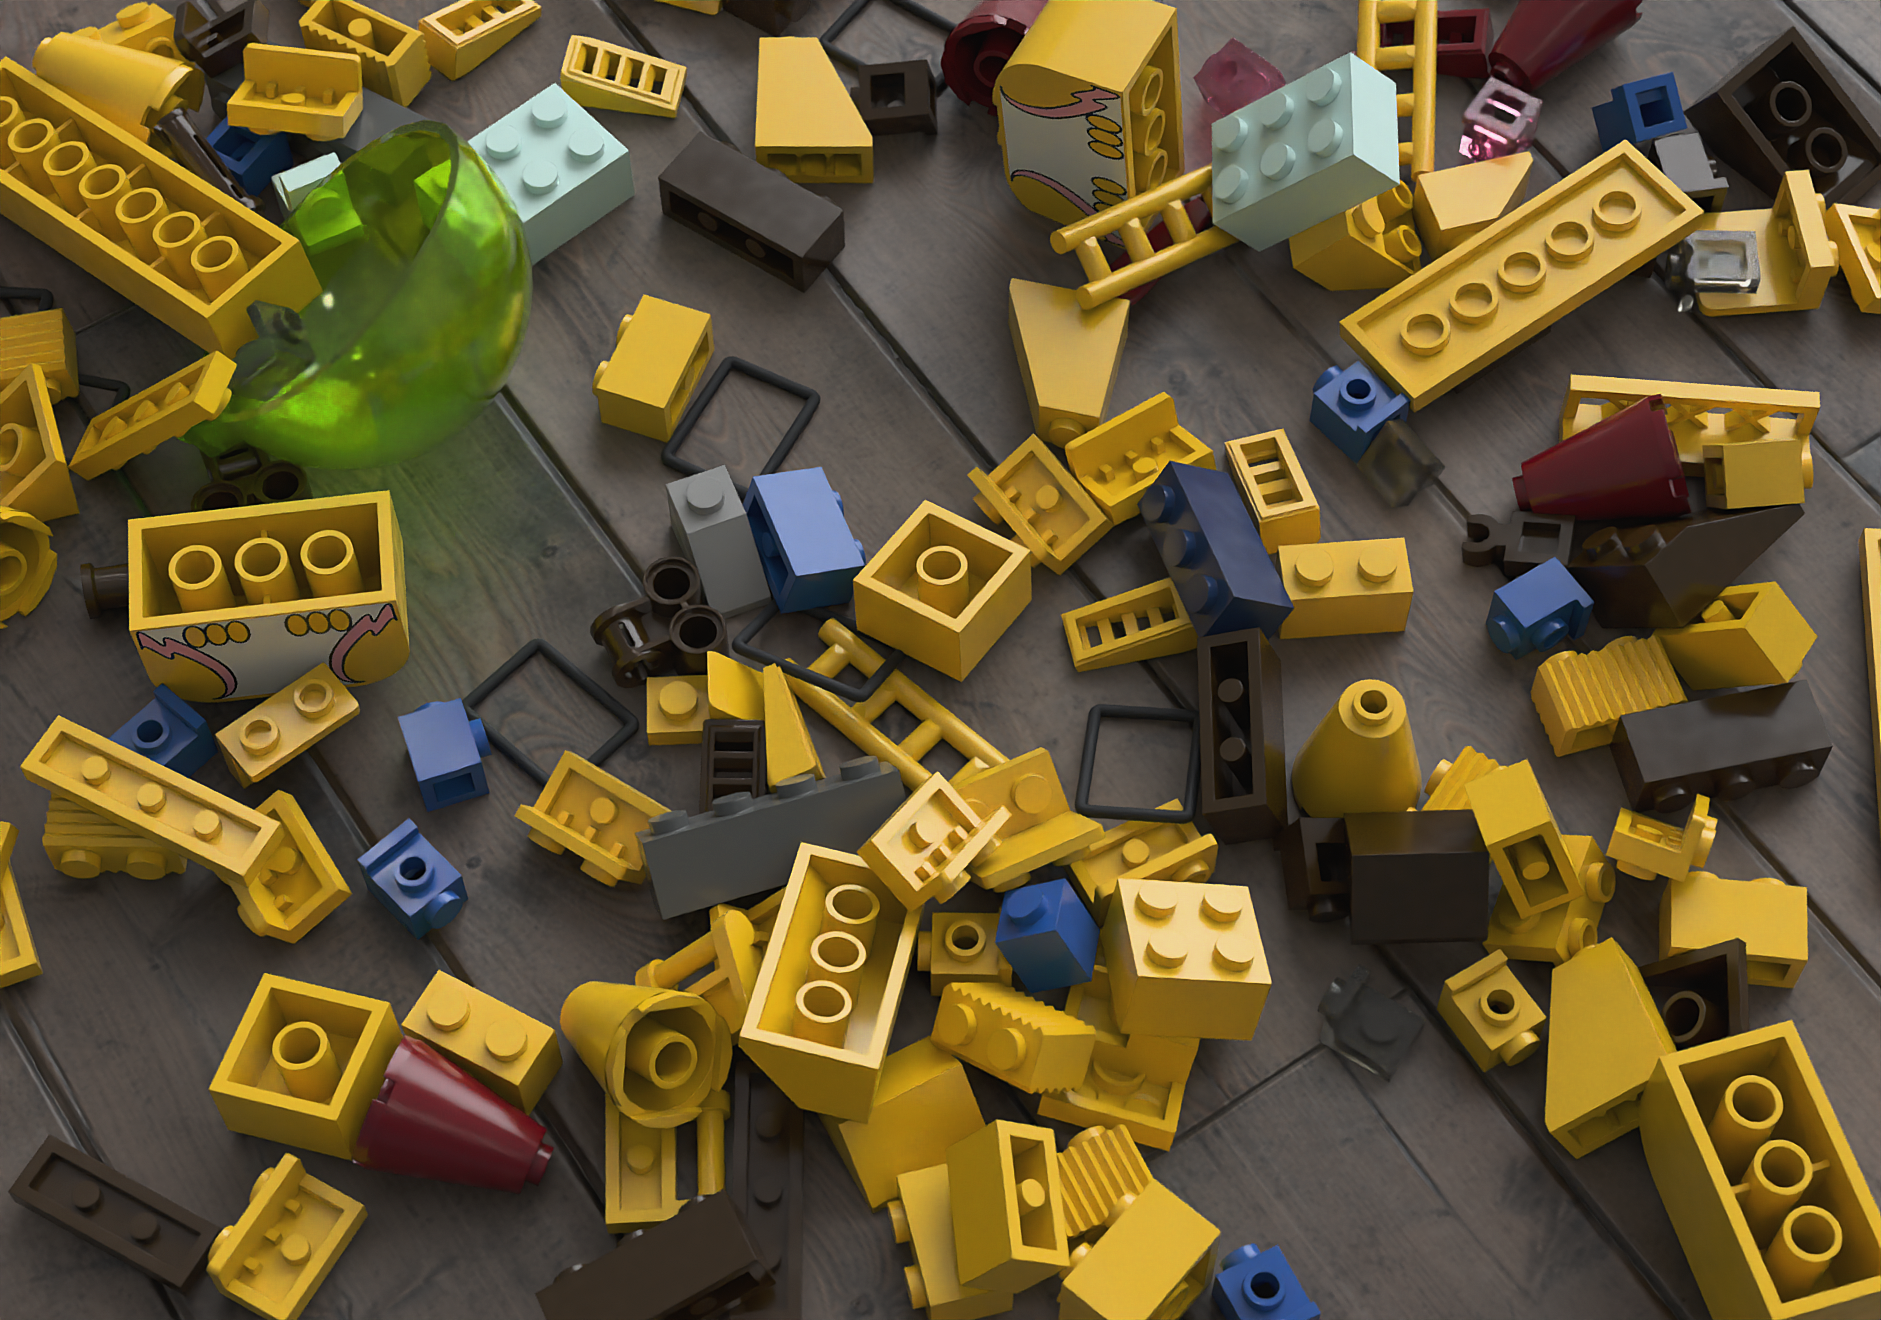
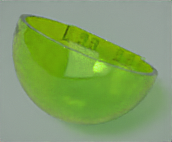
[176,119,534,471]

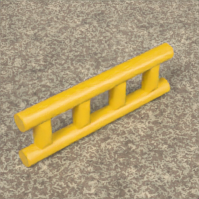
[1357,0,1437,182]
[1050,163,1240,310]
[784,618,1010,792]

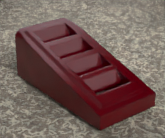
[1380,8,1494,78]

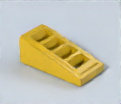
[418,0,542,81]
[560,35,687,118]
[1225,429,1321,555]
[1061,577,1198,672]
[763,663,826,793]

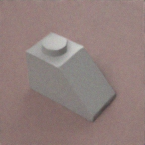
[666,465,772,619]

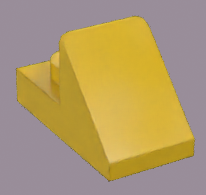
[647,651,765,746]

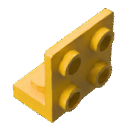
[951,747,1106,892]

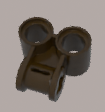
[191,430,314,512]
[590,556,730,688]

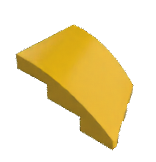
[1037,928,1200,1152]

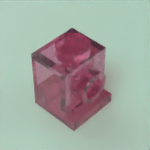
[1193,37,1287,116]
[1459,77,1543,163]

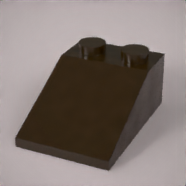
[1683,25,1881,211]
[1565,503,1805,628]

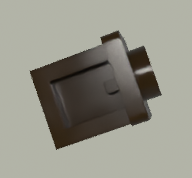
[174,0,270,79]

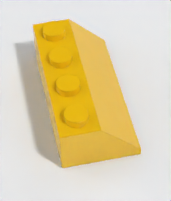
[738,842,926,1124]

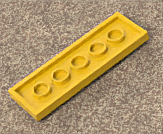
[1339,139,1704,413]

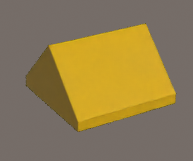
[0,363,80,522]
[816,1036,986,1214]

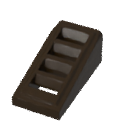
[699,719,768,814]

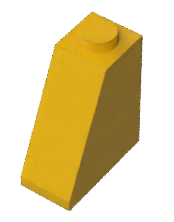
[755,36,874,183]
[1008,278,1130,449]
[1545,937,1677,1159]

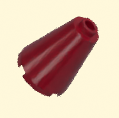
[940,0,1048,117]
[1488,0,1643,95]
[1512,394,1693,521]
[351,1035,555,1194]

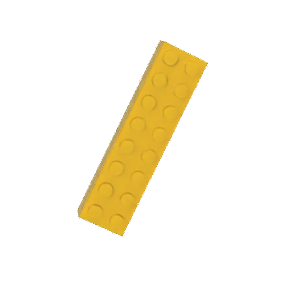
[0,56,323,365]

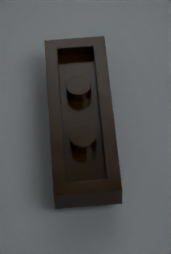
[8,1134,222,1296]

